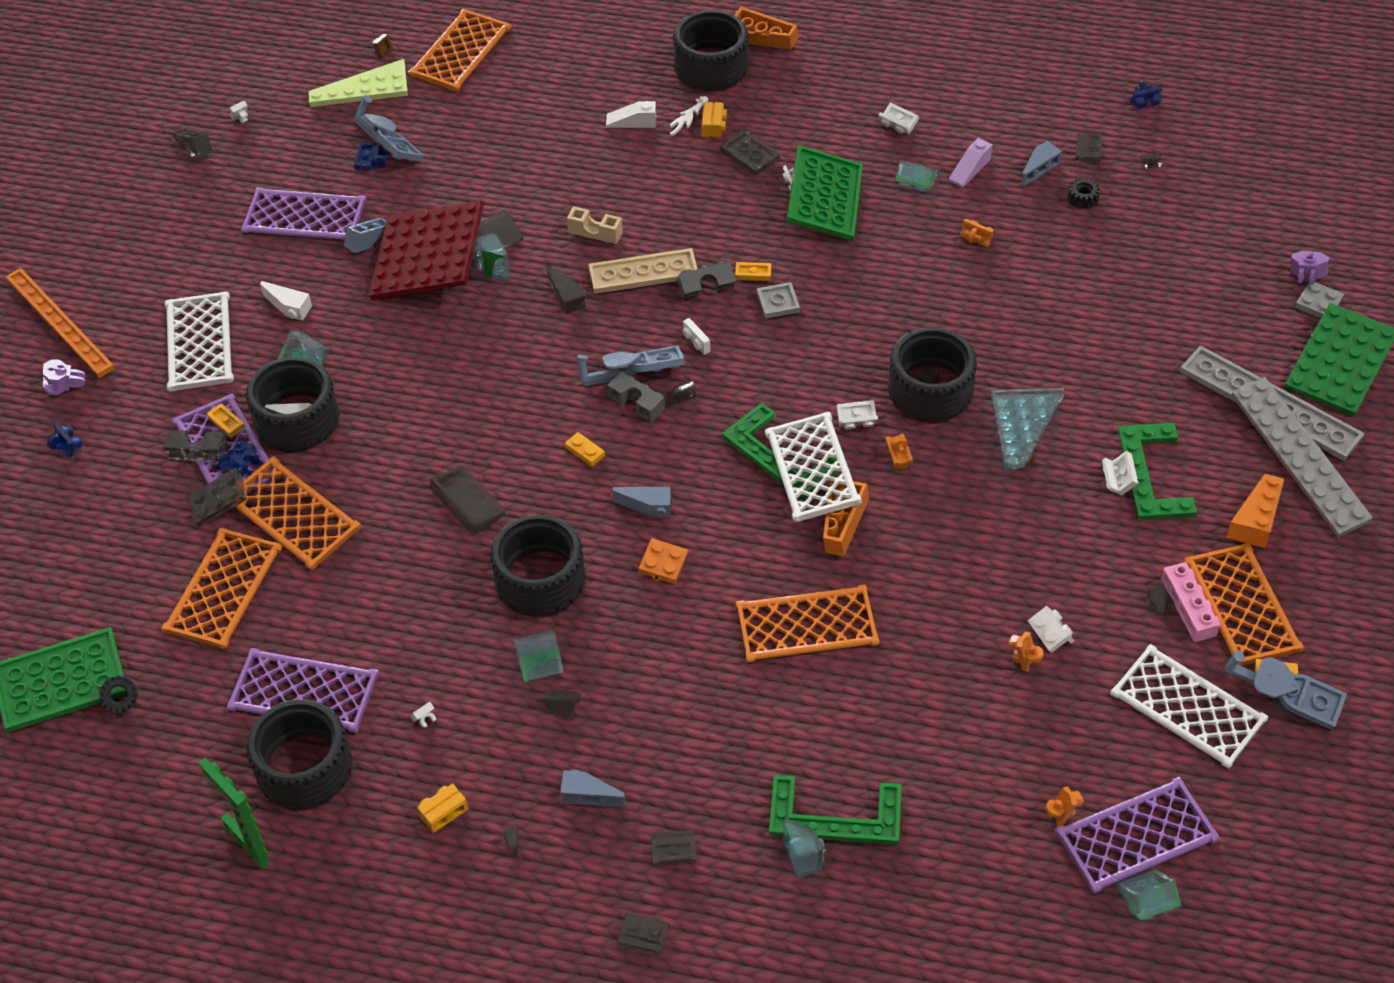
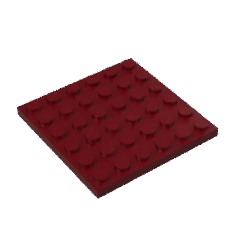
[368,200,484,300]

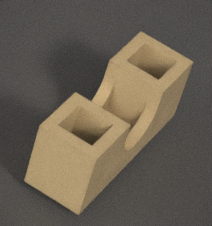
[567,206,623,244]

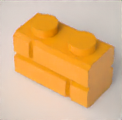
[701,102,727,138]
[417,784,468,833]

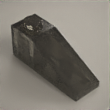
[171,128,213,159]
[546,266,587,314]

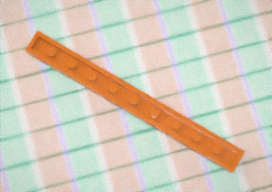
[6,268,115,378]

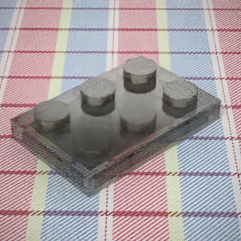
[720,130,780,176]
[190,468,246,527]

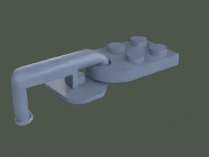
[355,95,424,162]
[577,346,685,386]
[1225,651,1347,731]

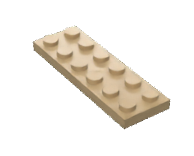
[589,248,697,294]

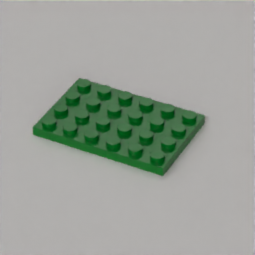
[786,145,863,241]
[1284,303,1394,417]
[0,627,127,733]

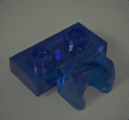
[354,142,388,171]
[216,440,261,475]

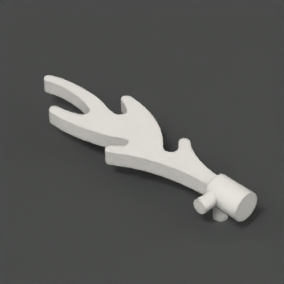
[670,96,708,136]

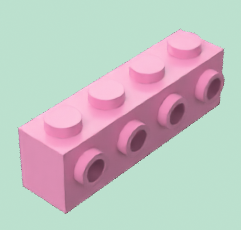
[1161,562,1220,642]

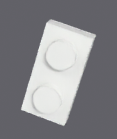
[683,318,710,355]

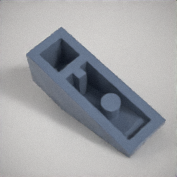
[1021,141,1062,187]
[344,218,387,253]
[613,487,671,518]
[560,770,626,807]

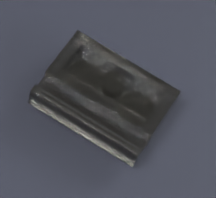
[1075,132,1102,162]
[651,830,697,866]
[617,913,669,955]

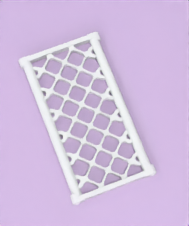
[165,292,234,392]
[765,412,862,522]
[1110,644,1269,769]

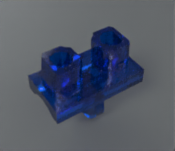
[1129,81,1163,109]
[47,422,82,458]

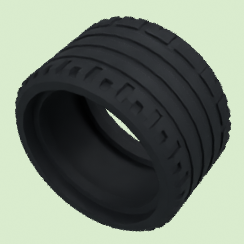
[673,10,749,91]
[888,328,977,422]
[246,357,339,451]
[490,515,586,617]
[246,699,352,809]

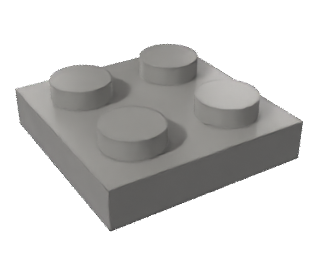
[757,282,800,319]
[1295,282,1344,318]

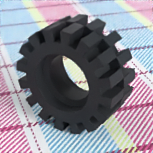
[1068,177,1100,209]
[99,675,138,714]

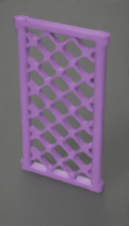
[241,187,367,240]
[172,394,281,506]
[227,648,379,733]
[1055,777,1220,894]

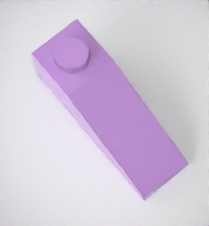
[948,138,992,188]

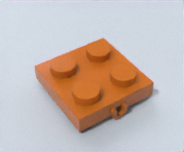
[638,538,688,584]

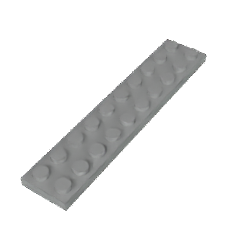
[1180,346,1365,461]
[1232,377,1373,537]

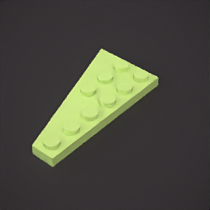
[309,59,408,107]

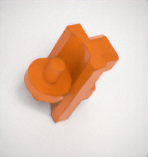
[959,219,994,247]
[885,434,913,469]
[1008,632,1044,672]
[1045,787,1084,827]

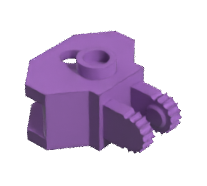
[1290,251,1329,284]
[42,360,85,395]

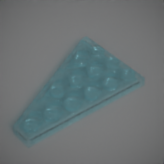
[991,388,1064,469]

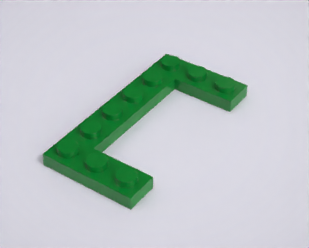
[722,403,839,500]
[1117,423,1197,520]
[198,757,270,869]
[769,775,901,845]

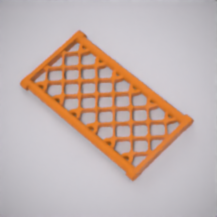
[408,9,512,92]
[223,456,362,571]
[161,528,283,650]
[1183,543,1305,666]
[735,584,880,663]

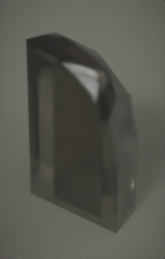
[667,381,696,407]
[543,690,581,720]

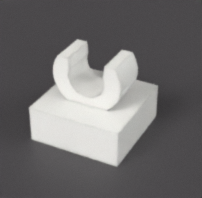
[230,101,248,123]
[409,702,436,728]

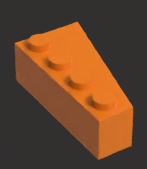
[734,7,798,50]
[1226,474,1284,548]
[823,477,869,557]

